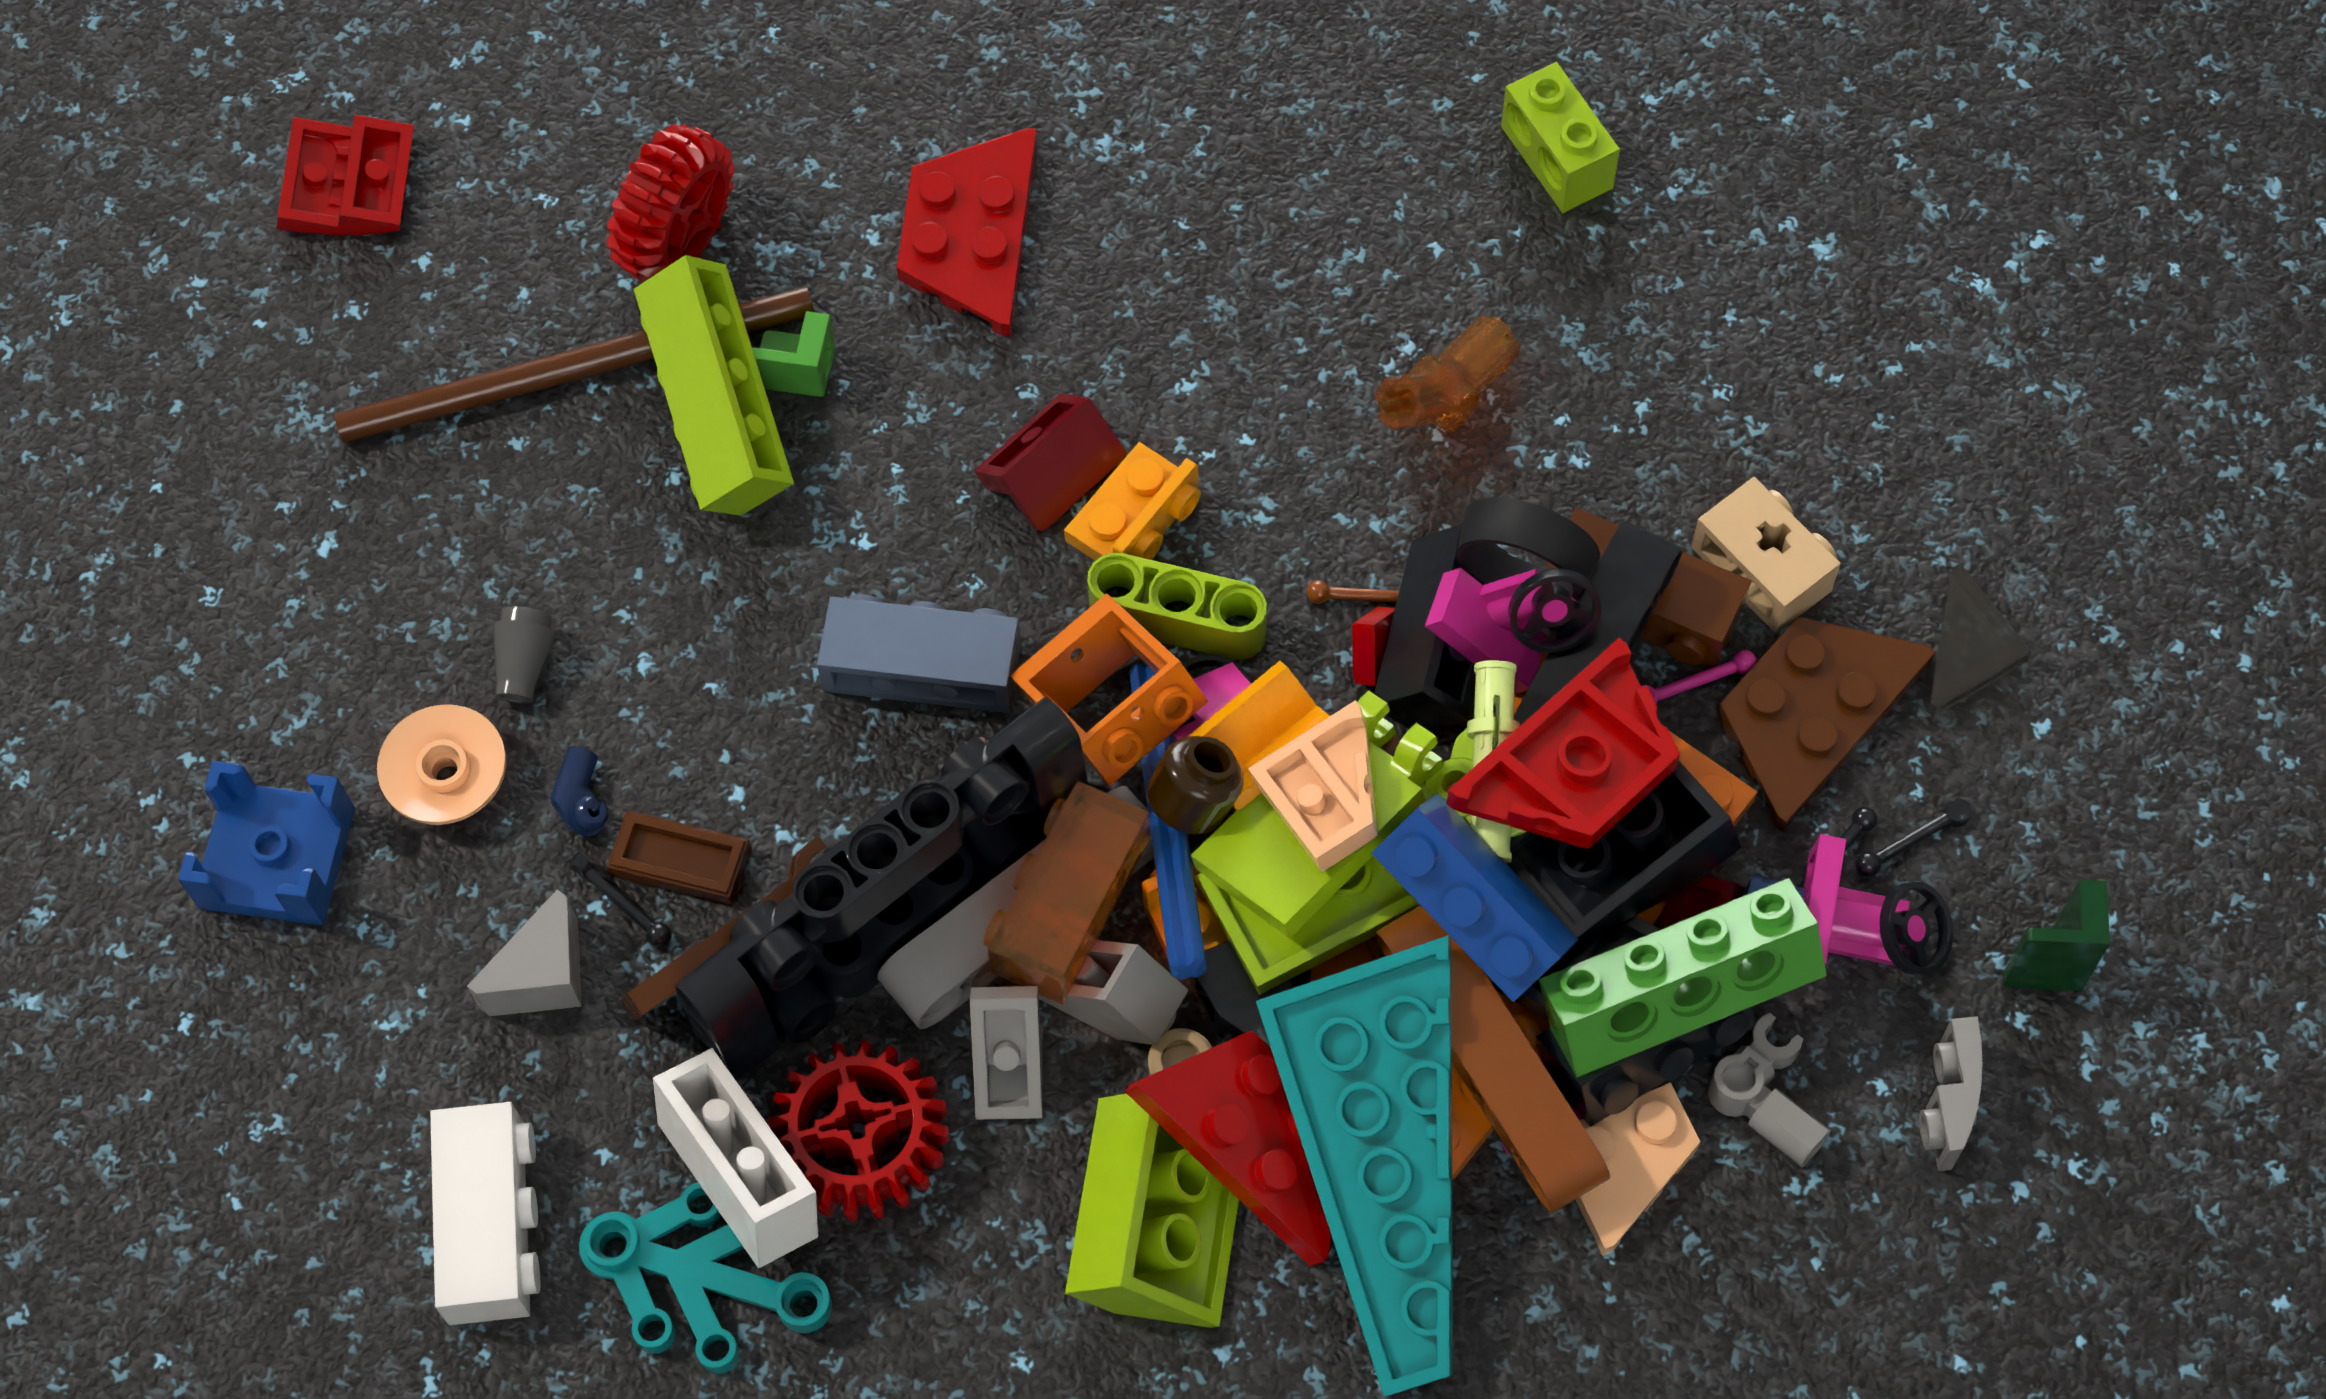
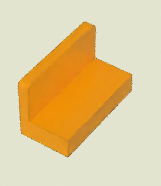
[1187,661,1330,810]

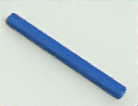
[1129,662,1207,980]

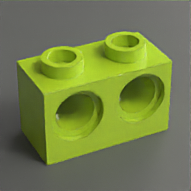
[1501,62,1620,214]

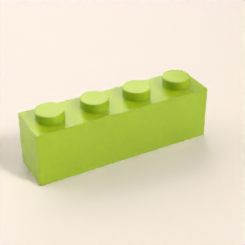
[633,255,794,516]

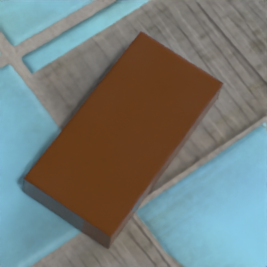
[606,810,752,906]

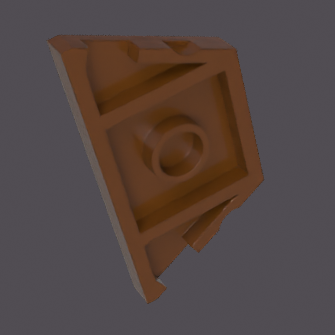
[1717,616,1936,832]

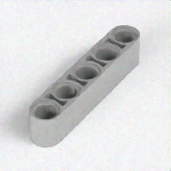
[877,786,1154,1029]

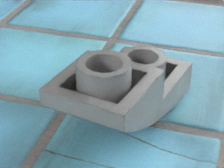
[1919,1016,1983,1171]

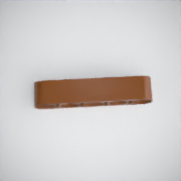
[1374,905,1611,1214]

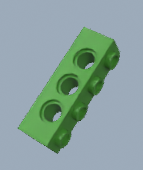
[1538,878,1827,1078]

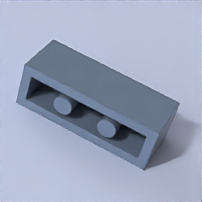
[817,594,1022,713]

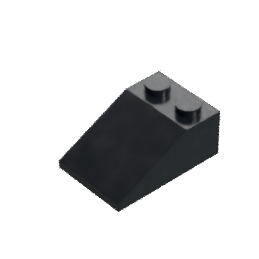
[1506,761,1741,946]

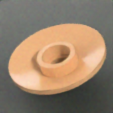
[377,704,506,825]

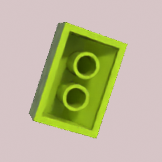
[1065,1093,1239,1328]

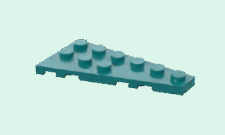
[1256,935,1453,1397]

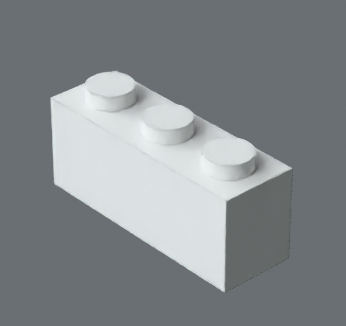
[653,1048,818,1268]
[430,1102,540,1325]

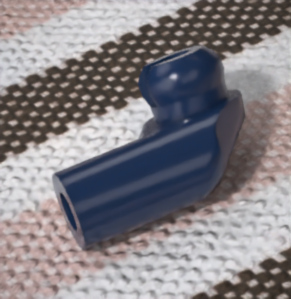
[550,746,608,836]

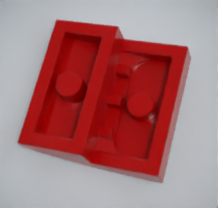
[276,115,414,235]

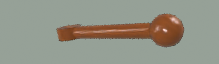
[1306,580,1399,605]

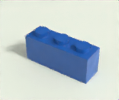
[1372,793,1579,1002]

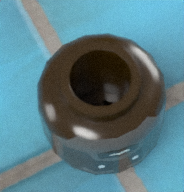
[1147,736,1244,834]

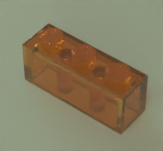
[983,781,1151,1005]

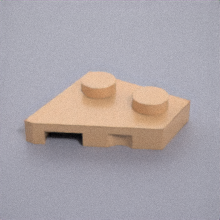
[1248,700,1378,873]
[1576,1083,1700,1256]

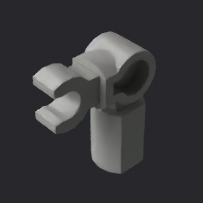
[1708,1013,1831,1167]

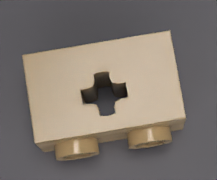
[1691,476,1841,634]

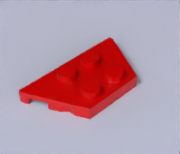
[897,128,1037,337]
[1446,638,1680,849]
[1125,1030,1331,1266]

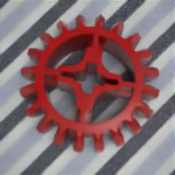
[607,124,735,282]
[767,1039,950,1223]

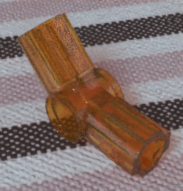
[1374,315,1521,434]

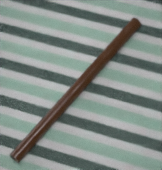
[334,286,814,443]

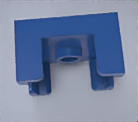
[178,761,355,926]

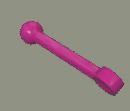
[1641,650,1757,705]

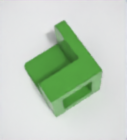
[752,311,836,397]

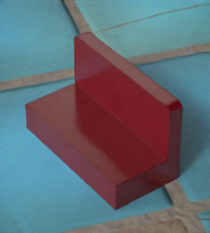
[974,393,1126,531]

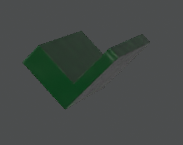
[2002,880,2110,991]

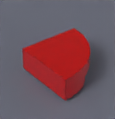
[1352,606,1395,686]

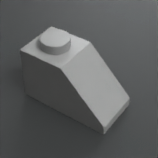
[1030,936,1189,1045]

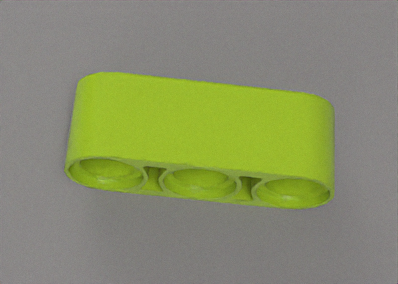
[1087,553,1267,660]

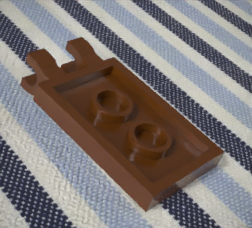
[620,836,826,1020]

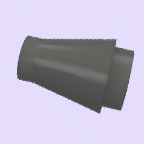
[493,606,556,704]

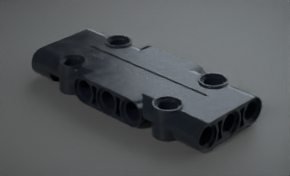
[674,697,1091,1082]

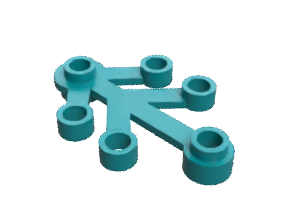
[579,1182,832,1374]

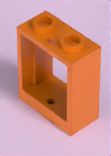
[1010,593,1209,786]

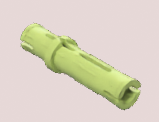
[1467,660,1520,863]

